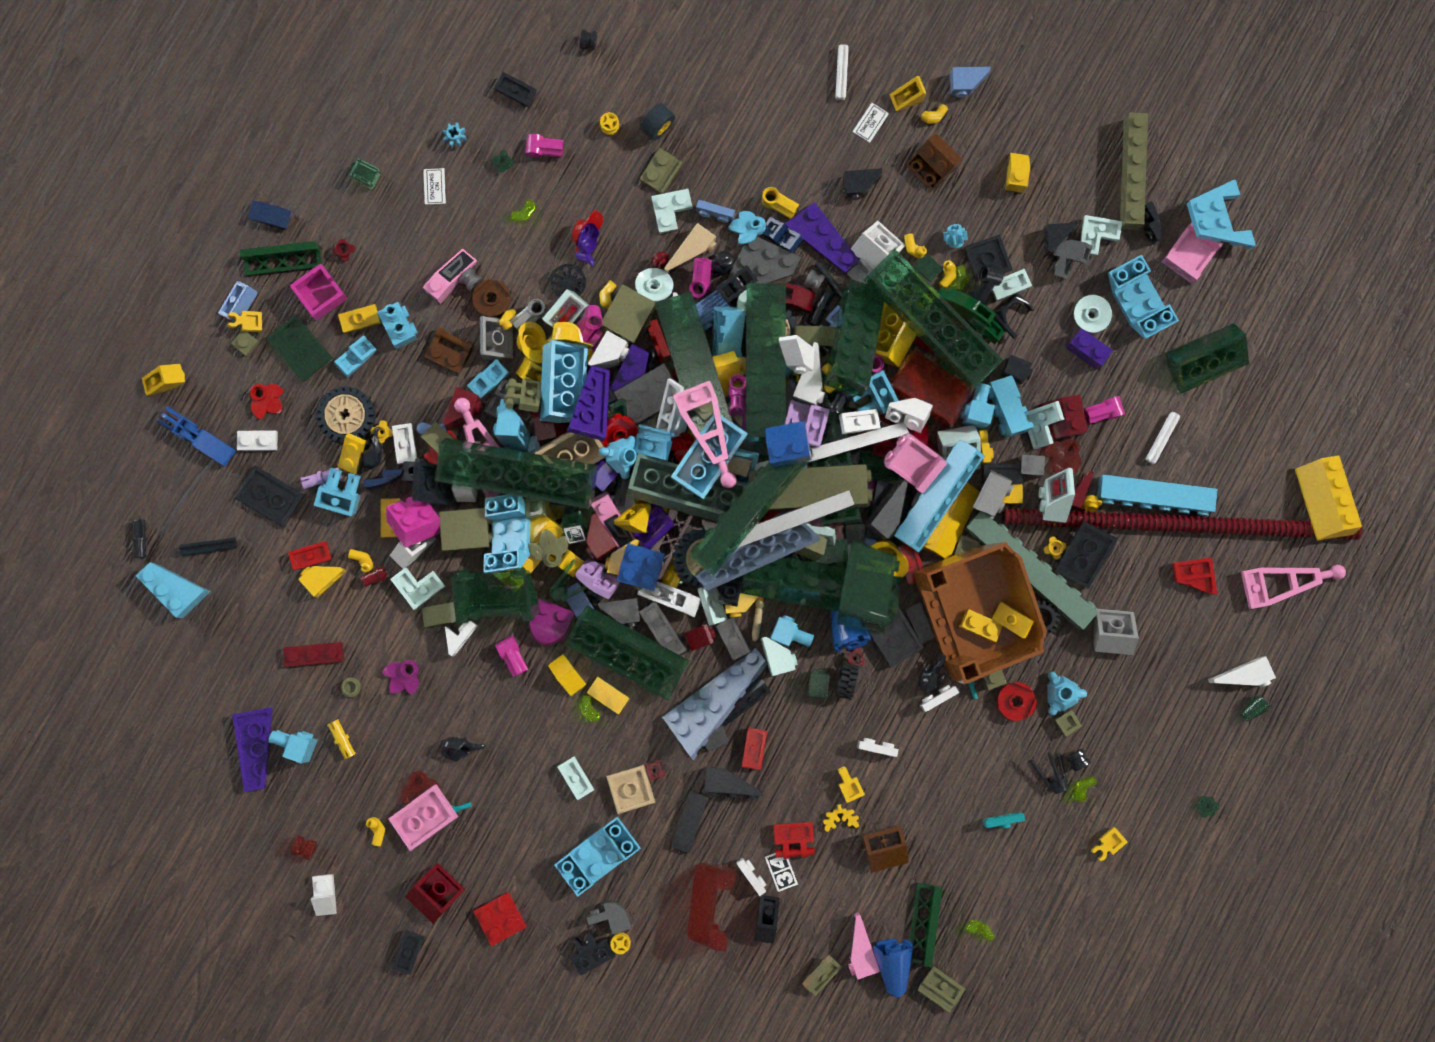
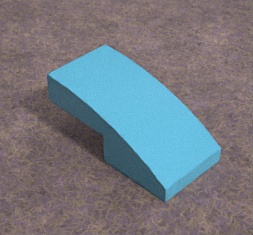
[334,335,376,378]
[467,359,510,399]

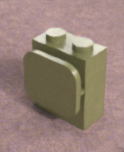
[601,284,656,346]
[439,508,493,552]

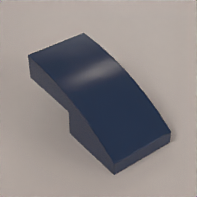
[247,200,292,230]
[762,217,803,253]
[364,469,403,490]

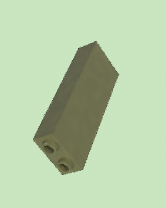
[749,465,872,513]

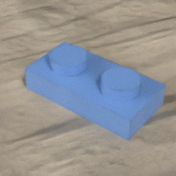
[696,200,735,223]

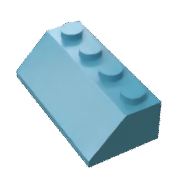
[540,340,588,423]
[671,414,748,499]

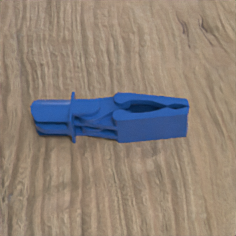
[157,406,236,466]

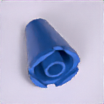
[830,596,871,652]
[873,939,913,997]

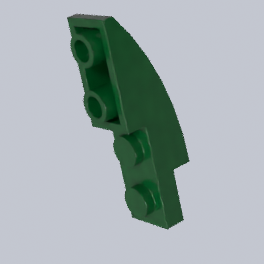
[934,286,1005,345]

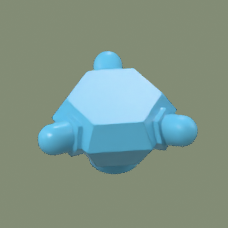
[599,436,637,479]
[1047,672,1087,716]

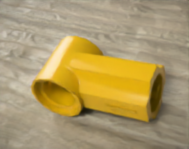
[762,187,799,219]

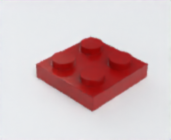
[473,892,527,946]

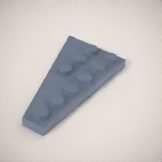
[695,511,820,591]
[662,648,768,760]

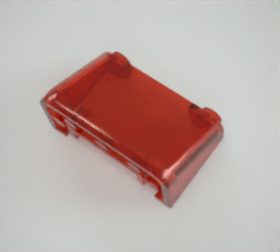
[889,349,974,430]
[687,862,736,952]

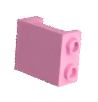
[1162,223,1223,284]
[884,432,947,494]

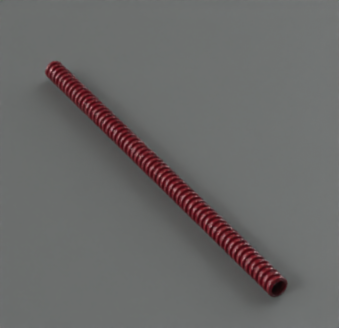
[1002,507,1362,540]

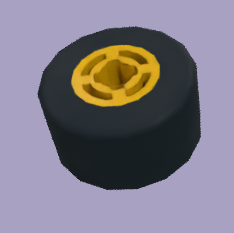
[640,103,675,140]

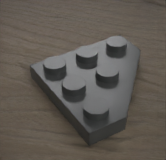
[728,236,801,286]

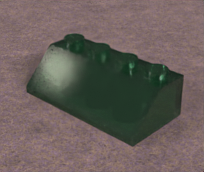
[1166,323,1249,394]

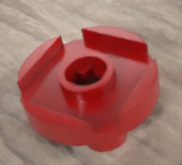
[601,414,638,448]
[997,682,1037,721]

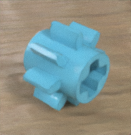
[443,123,467,148]
[943,224,968,248]

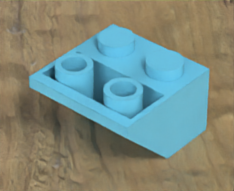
[493,399,531,451]

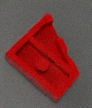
[1172,558,1218,595]

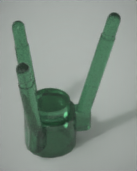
[548,559,588,602]

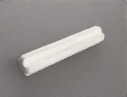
[835,45,849,100]
[1146,412,1180,464]

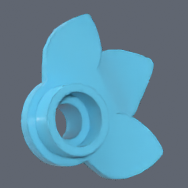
[728,211,766,245]

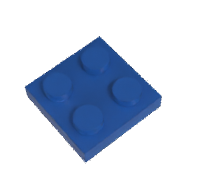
[617,543,665,591]

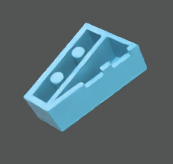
[712,306,746,364]
[988,375,1034,439]
[136,562,211,619]

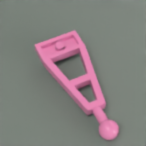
[673,381,736,488]
[454,398,511,498]
[1241,565,1346,609]

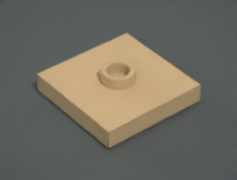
[606,765,655,814]

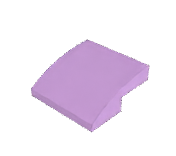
[783,400,829,447]
[575,559,620,599]

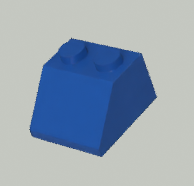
[765,421,812,468]

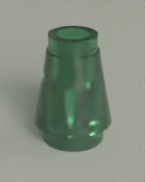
[1240,695,1270,722]

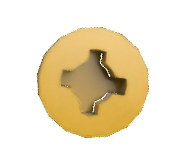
[600,112,619,135]
[610,932,631,954]

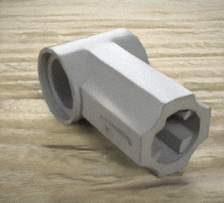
[510,299,547,331]

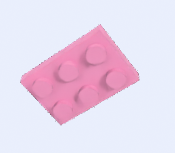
[389,784,458,851]

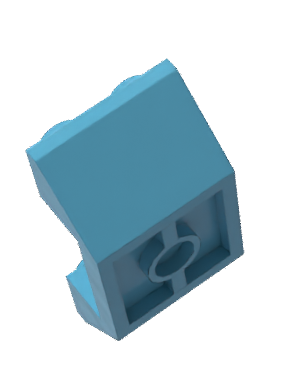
[1108,255,1179,339]
[484,493,530,574]
[554,817,641,897]

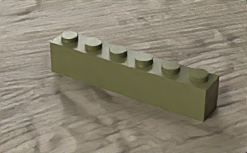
[1120,112,1148,230]

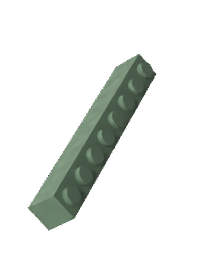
[964,511,1099,630]

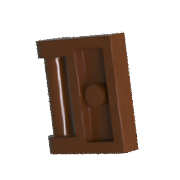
[424,327,474,374]

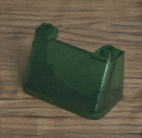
[837,541,900,632]
[451,567,540,624]

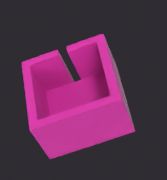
[290,264,348,321]
[386,496,440,548]

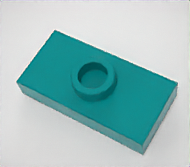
[983,812,1025,829]

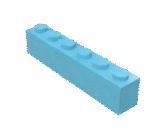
[894,439,984,552]
[1097,475,1217,516]

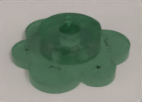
[1196,796,1219,817]

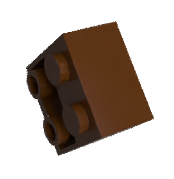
[906,133,963,191]
[861,824,909,873]

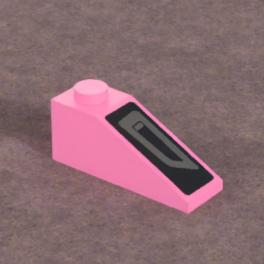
[423,249,477,304]
[590,491,635,549]
[848,912,880,979]

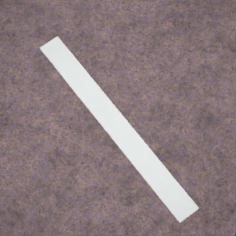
[756,422,909,476]
[704,491,855,558]

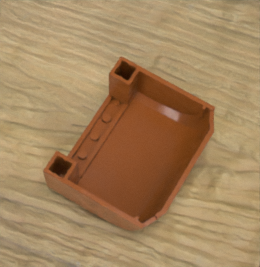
[914,542,1047,684]

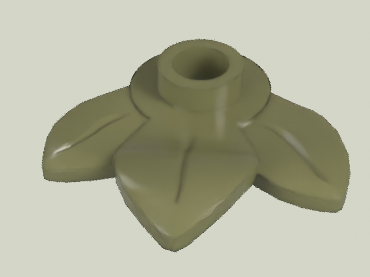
[529,529,568,567]

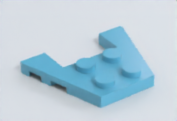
[1187,180,1256,249]

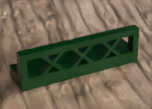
[240,241,322,276]
[909,883,943,967]

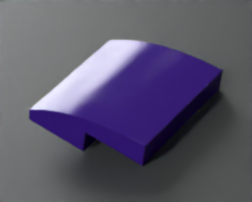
[632,502,674,549]

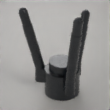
[1030,752,1069,794]

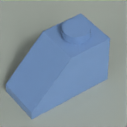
[950,67,990,98]

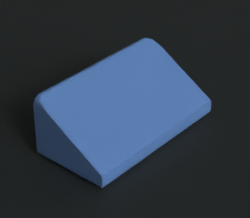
[218,281,257,323]
[562,582,598,626]

